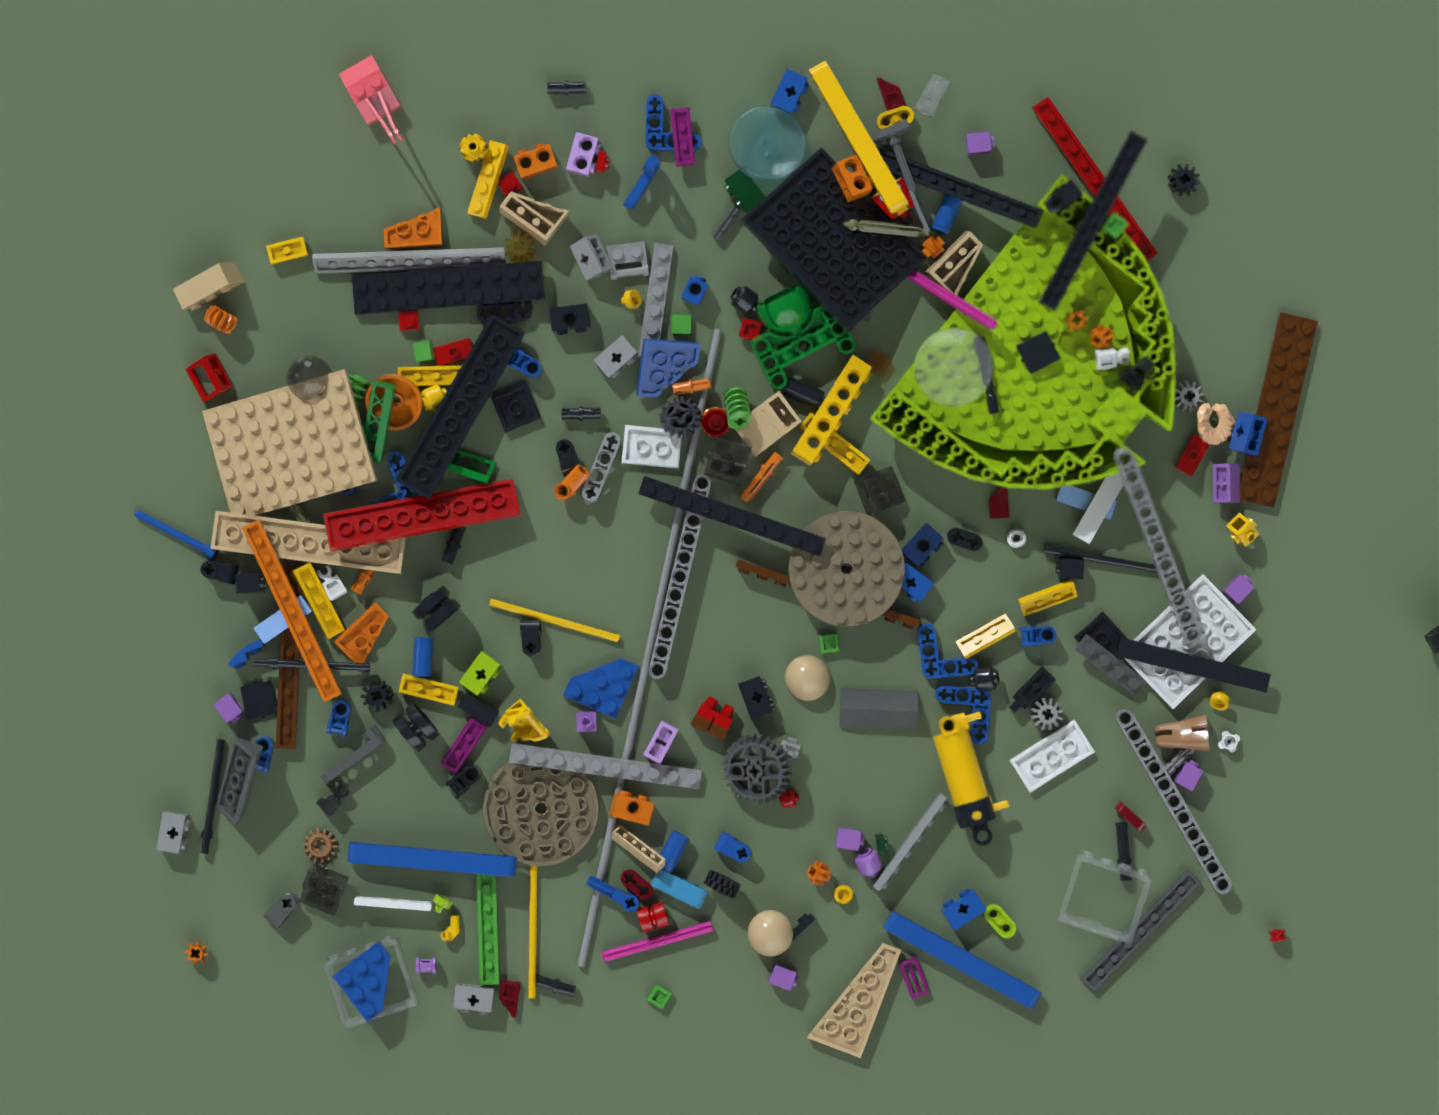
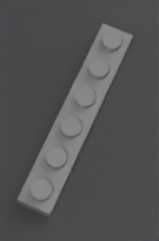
[638,243,674,357]
[872,793,947,891]

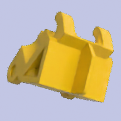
[499,699,550,743]

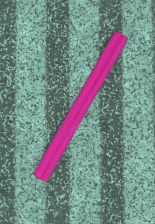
[908,270,998,330]
[602,921,713,962]

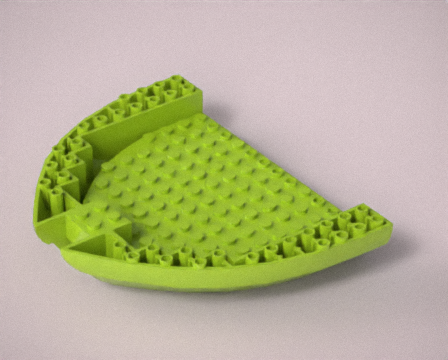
[870,174,1176,490]

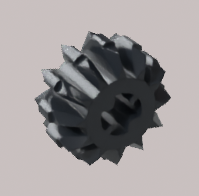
[1167,164,1200,196]
[361,679,394,712]

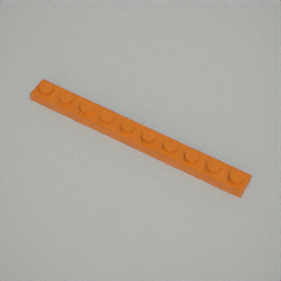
[242,519,342,702]

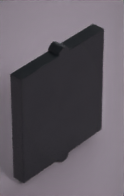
[1016,331,1061,374]
[240,680,277,720]

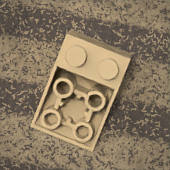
[735,391,802,457]

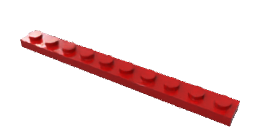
[1032,97,1158,261]

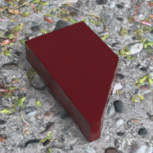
[876,77,906,111]
[989,486,1009,519]
[499,979,521,1018]

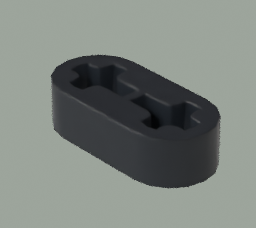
[947,528,983,551]

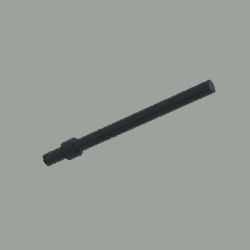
[1043,546,1157,573]
[254,657,370,671]
[201,739,225,854]

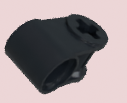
[1045,179,1083,213]
[1118,357,1155,393]
[556,439,580,477]
[200,561,239,585]
[520,619,541,657]
[445,765,482,799]

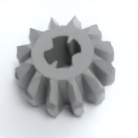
[1174,380,1205,413]
[1031,698,1063,730]

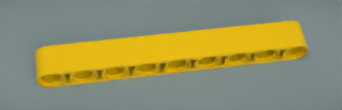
[808,61,908,214]

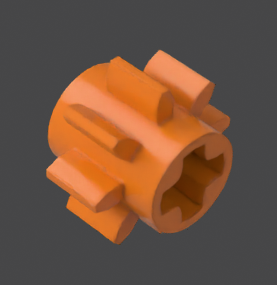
[922,235,945,259]
[1064,309,1088,333]
[1090,324,1114,350]
[807,861,831,886]
[184,940,209,965]

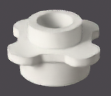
[1218,731,1240,753]

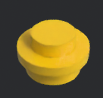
[834,885,853,904]

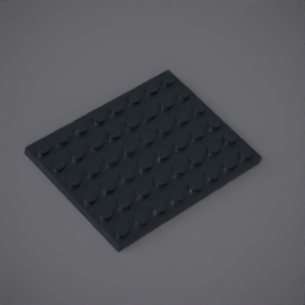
[741,147,927,333]

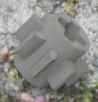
[781,737,801,761]

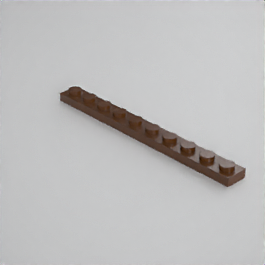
[276,559,304,749]
[736,559,921,630]

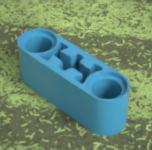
[650,869,709,909]

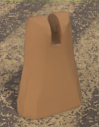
[1154,714,1210,751]

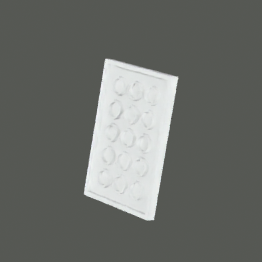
[1124,574,1256,709]

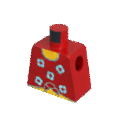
[871,177,915,225]

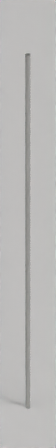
[577,328,722,967]

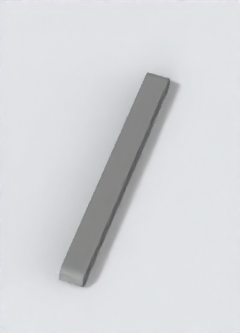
[1114,448,1202,644]
[649,475,711,679]
[1115,709,1232,894]

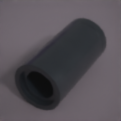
[783,377,825,409]
[457,691,500,728]

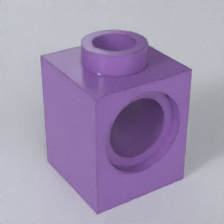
[965,132,994,156]
[1222,574,1254,604]
[213,693,245,723]
[577,711,597,732]
[1173,760,1203,791]
[835,827,864,851]
[768,963,799,991]

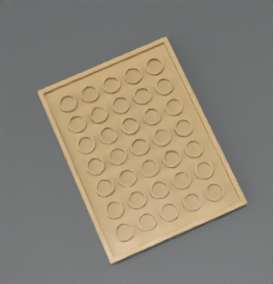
[202,369,378,516]

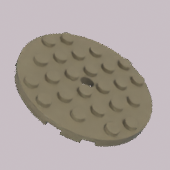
[789,511,904,627]
[483,761,599,866]

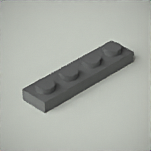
[1075,634,1146,696]

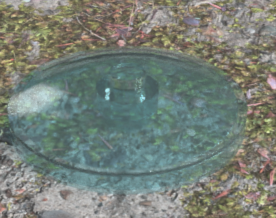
[728,106,805,182]

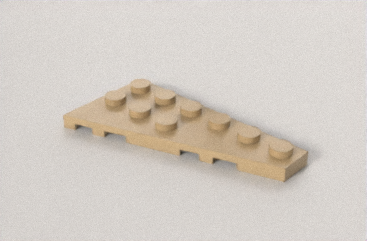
[807,943,901,1058]

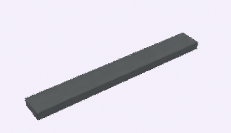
[1080,869,1201,992]

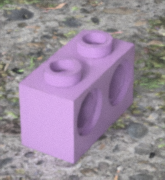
[566,132,601,177]
[643,720,679,764]

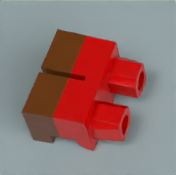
[691,696,734,740]

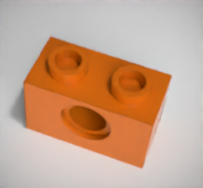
[609,790,654,826]

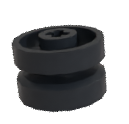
[412,586,461,633]
[392,702,440,752]

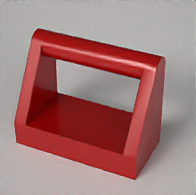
[185,353,234,403]

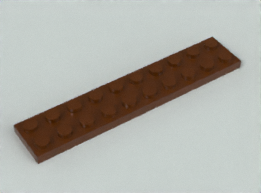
[1240,312,1318,508]

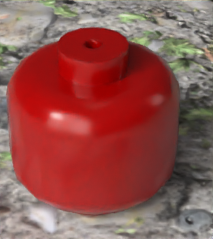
[779,788,799,808]

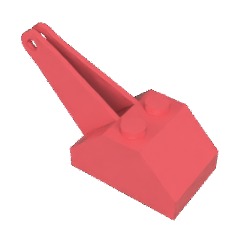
[339,55,403,145]

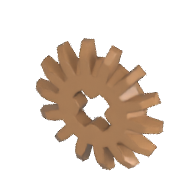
[303,828,337,863]

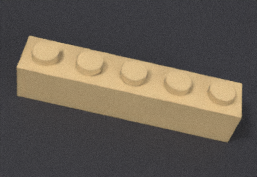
[612,825,666,873]

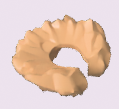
[1197,403,1235,445]

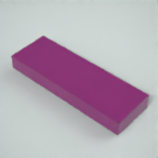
[670,107,695,167]
[441,716,488,774]

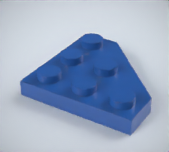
[636,339,701,397]
[563,658,639,719]
[333,941,391,1022]

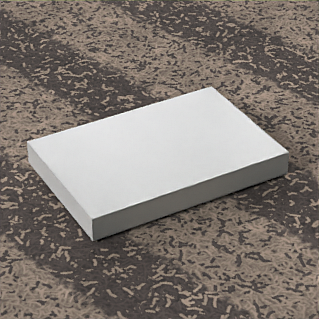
[622,425,682,469]

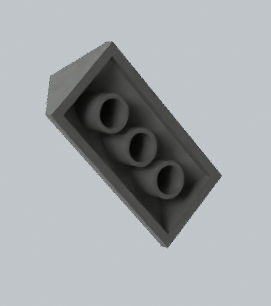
[840,688,918,730]
[216,738,263,824]

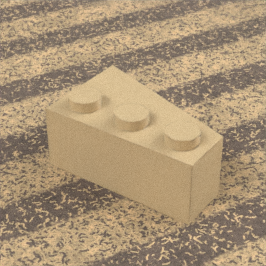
[499,192,569,246]
[925,231,983,296]
[173,261,245,311]

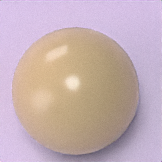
[785,655,831,701]
[747,910,793,956]

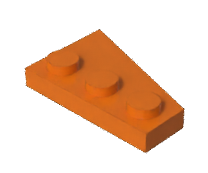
[384,207,443,250]
[334,602,389,663]

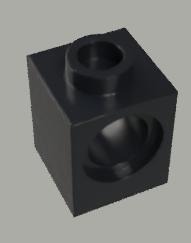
[1055,559,1084,579]

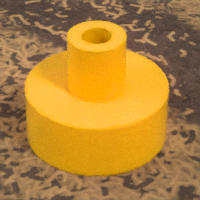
[621,289,641,309]
[1209,690,1230,710]

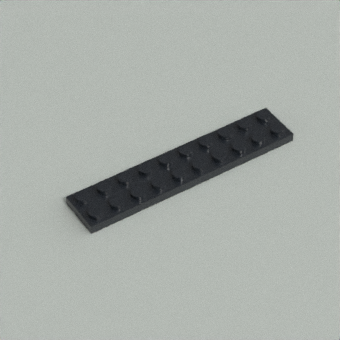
[352,261,545,315]
[396,314,525,500]

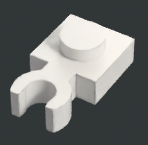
[1096,348,1130,370]
[317,565,347,601]

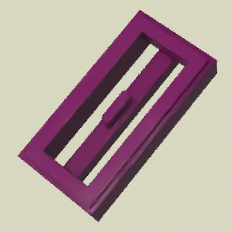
[898,956,930,999]

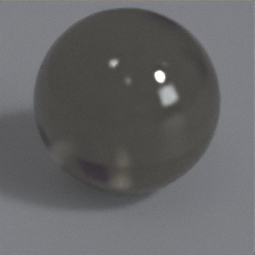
[287,355,332,400]

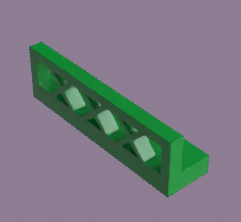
[364,380,396,462]
[447,450,496,484]

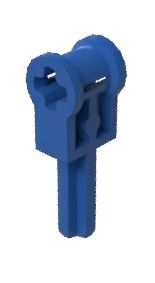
[586,875,639,912]

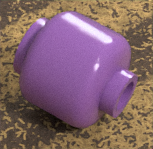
[855,848,883,878]

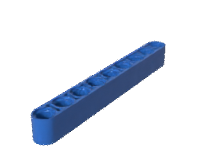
[347,842,517,877]
[883,911,1042,1010]

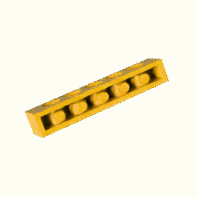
[791,355,872,466]

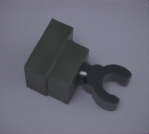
[316,784,349,817]

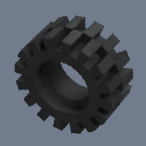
[703,869,741,899]

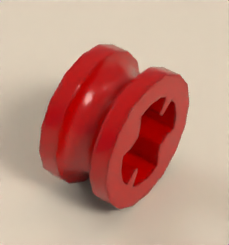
[1268,929,1287,942]

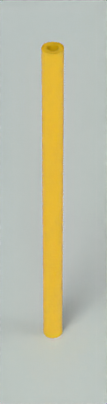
[489,599,620,643]
[528,865,537,998]

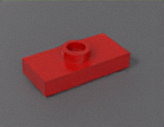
[434,338,472,366]
[1175,434,1209,477]

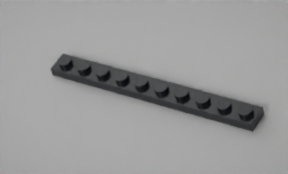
[1038,131,1148,312]
[876,147,1044,229]
[638,476,826,556]

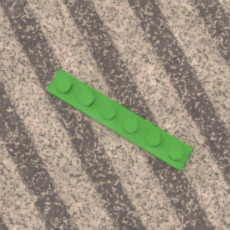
[476,874,500,985]

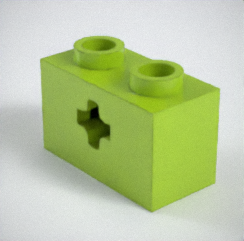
[459,651,501,696]

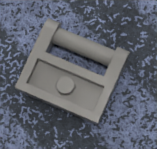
[607,241,649,281]

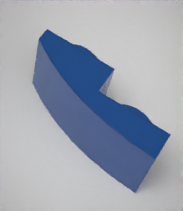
[228,639,265,669]

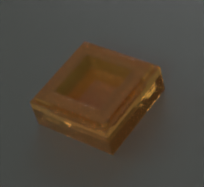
[866,350,892,377]

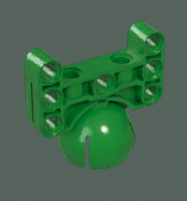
[750,284,855,389]

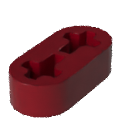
[1114,801,1147,833]
[621,869,653,899]

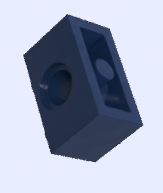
[901,523,944,567]

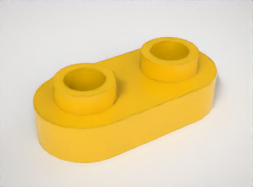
[876,106,914,130]

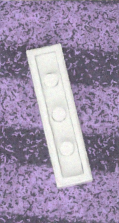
[1072,474,1128,544]
[354,896,433,911]

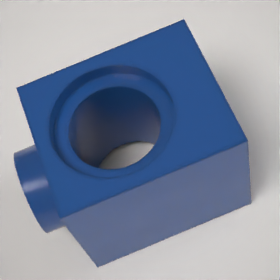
[681,275,708,307]

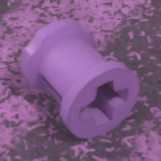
[416,957,437,975]

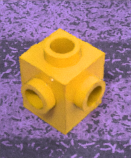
[459,133,488,163]
[1226,513,1260,547]

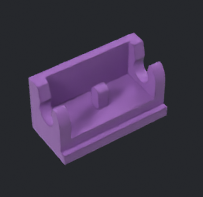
[1213,464,1240,503]

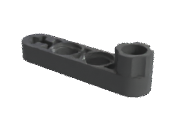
[320,725,386,784]

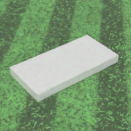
[1009,719,1095,793]

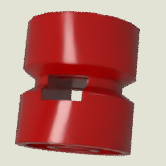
[637,901,670,933]

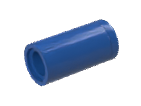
[931,195,963,235]
[412,637,433,677]
[660,830,689,873]

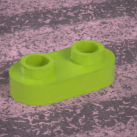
[984,904,1016,938]

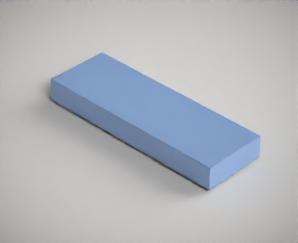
[1056,485,1117,520]
[254,595,312,644]

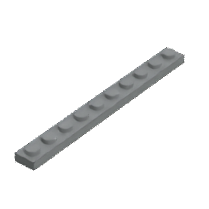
[312,248,506,274]
[509,743,702,789]

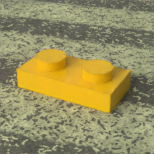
[266,236,309,265]

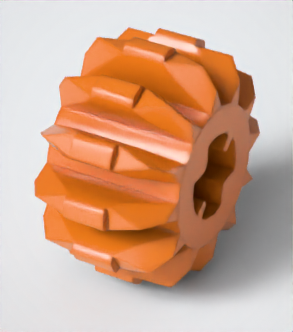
[204,305,238,334]

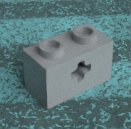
[570,233,613,281]
[593,335,638,379]
[156,811,191,854]
[453,983,495,1015]

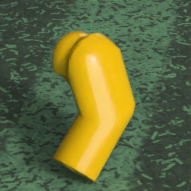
[441,915,460,942]

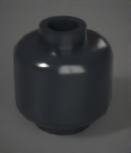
[730,286,759,314]
[970,665,1000,692]

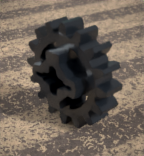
[659,397,701,438]

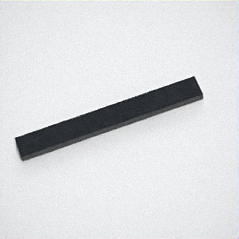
[1116,637,1271,693]

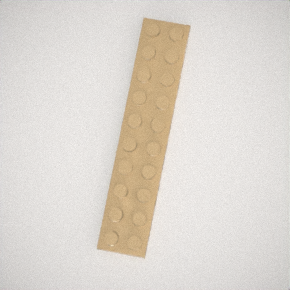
[210,511,406,574]

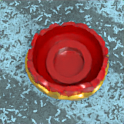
[701,407,730,437]

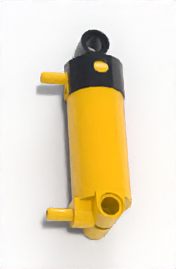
[932,712,1009,846]

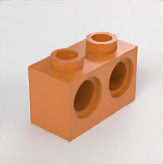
[513,142,558,180]
[832,154,873,203]

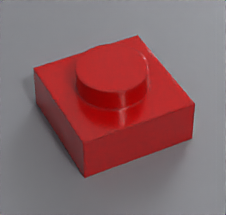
[596,151,610,174]
[498,172,524,197]
[398,310,420,331]
[738,318,762,340]

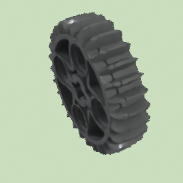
[722,733,793,805]

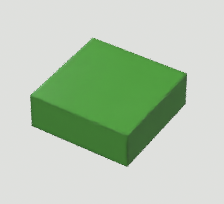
[1101,212,1129,239]
[672,314,691,335]
[413,340,435,362]
[819,633,840,654]
[646,983,673,1010]

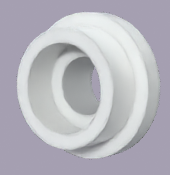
[1007,529,1026,548]

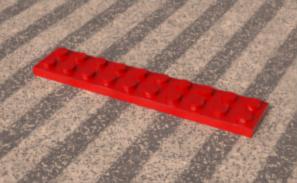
[323,479,520,552]

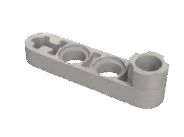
[581,432,621,505]

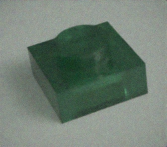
[875,833,889,854]

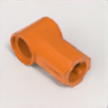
[554,464,590,500]

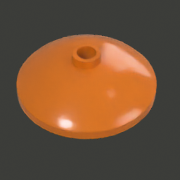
[365,374,423,430]

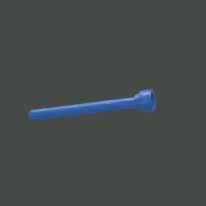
[134,510,219,561]

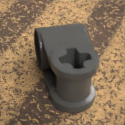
[263,892,299,929]

